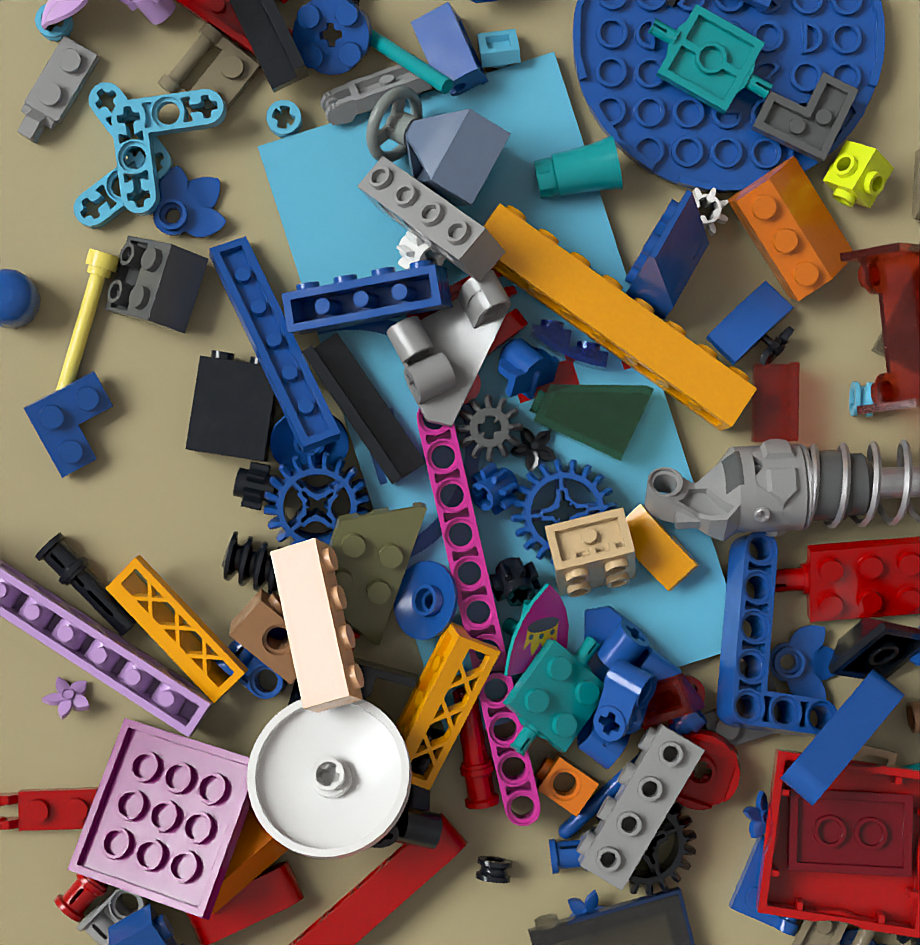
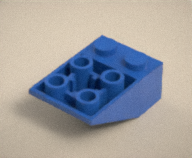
[624,190,709,320]

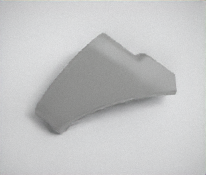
[386,269,511,427]

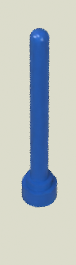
[558,705,708,839]

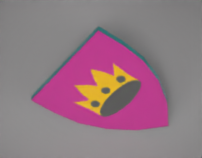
[502,583,569,677]

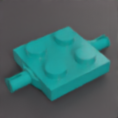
[648,4,773,114]
[503,636,604,756]

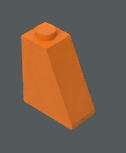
[211,805,289,914]

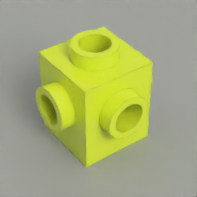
[823,140,894,208]

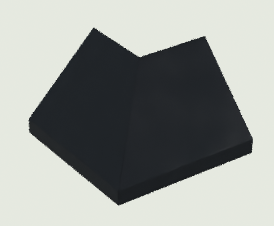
[828,617,920,679]

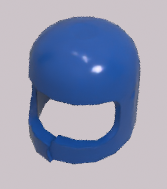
[0,269,41,329]

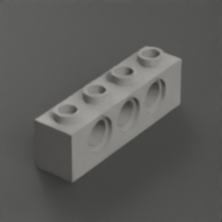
[357,156,506,283]

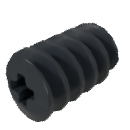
[222,531,283,595]

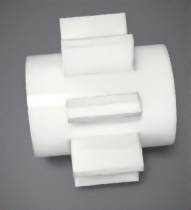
[693,187,729,236]
[397,231,446,270]

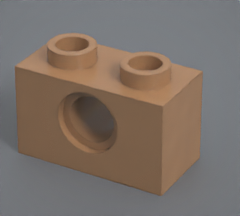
[229,588,297,685]

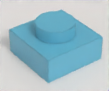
[477,29,521,68]

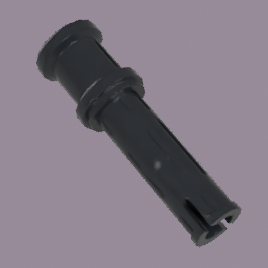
[35,532,137,637]

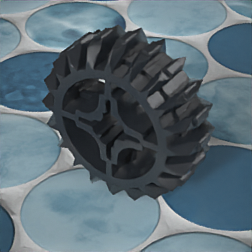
[590,803,697,895]

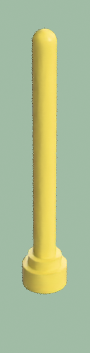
[56,248,119,390]

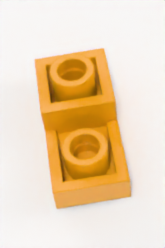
[626,504,699,591]

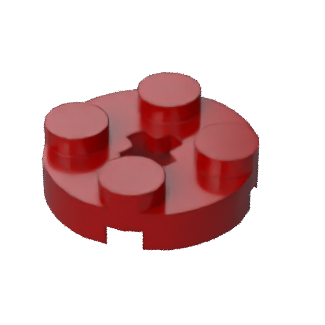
[675,730,741,810]

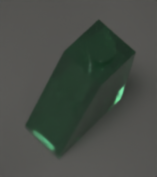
[529,384,654,462]

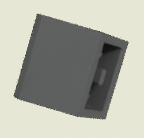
[105,236,209,333]

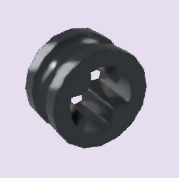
[476,856,512,883]

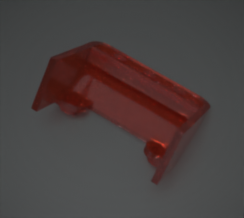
[840,242,920,414]

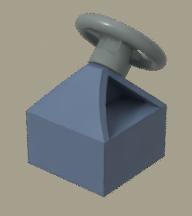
[366,86,511,207]

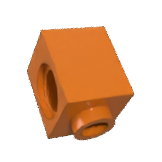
[535,752,599,817]

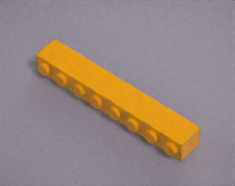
[483,203,757,431]

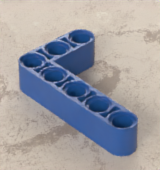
[716,532,837,737]

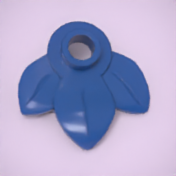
[153,166,226,238]
[769,625,834,700]

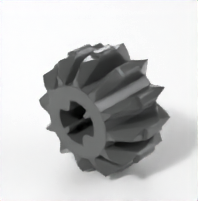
[456,394,523,462]

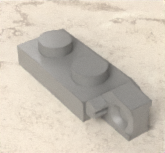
[17,36,100,144]

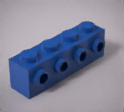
[281,260,453,335]

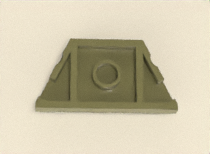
[329,502,427,646]

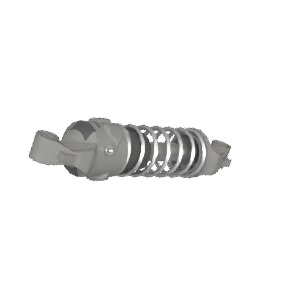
[644,439,920,541]

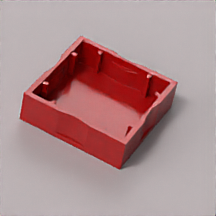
[756,748,920,938]

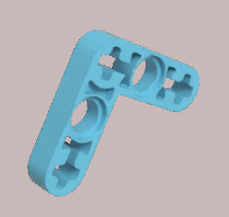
[73,82,173,229]
[111,89,227,216]

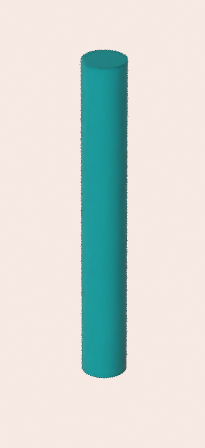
[371,29,453,94]

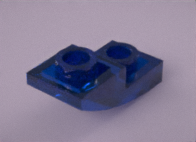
[530,319,609,371]

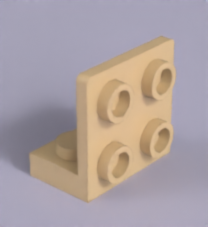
[545,507,636,597]

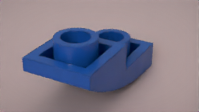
[706,281,794,366]

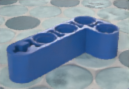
[780,669,905,806]

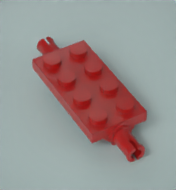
[775,536,920,622]

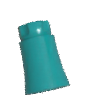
[533,135,623,198]

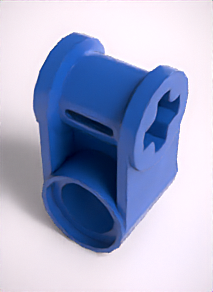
[214,640,288,699]
[593,659,657,742]

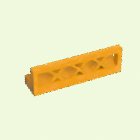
[105,555,249,703]
[395,622,501,790]

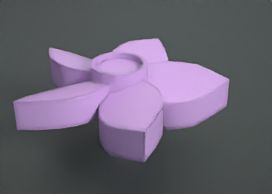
[42,677,90,720]

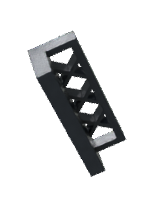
[229,0,309,93]
[302,333,426,485]

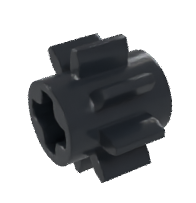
[233,461,279,510]
[489,557,541,606]

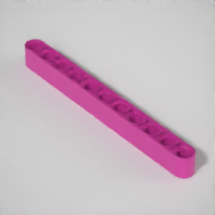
[417,408,541,826]

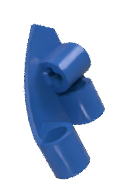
[577,605,681,769]

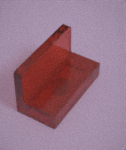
[751,362,800,443]

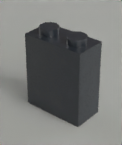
[185,350,277,462]

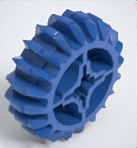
[264,451,370,546]
[510,459,617,565]

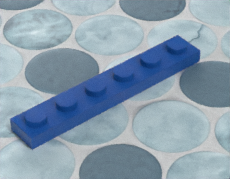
[209,236,341,453]

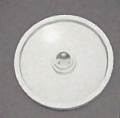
[247,699,412,859]

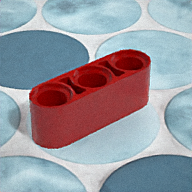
[186,861,304,945]

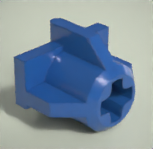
[498,338,560,399]

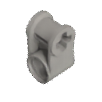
[76,888,151,945]

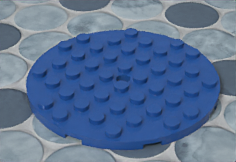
[572,0,885,193]

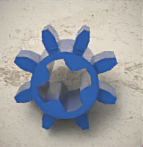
[470,463,518,515]

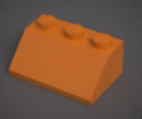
[728,156,856,301]

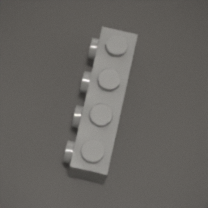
[576,722,705,890]

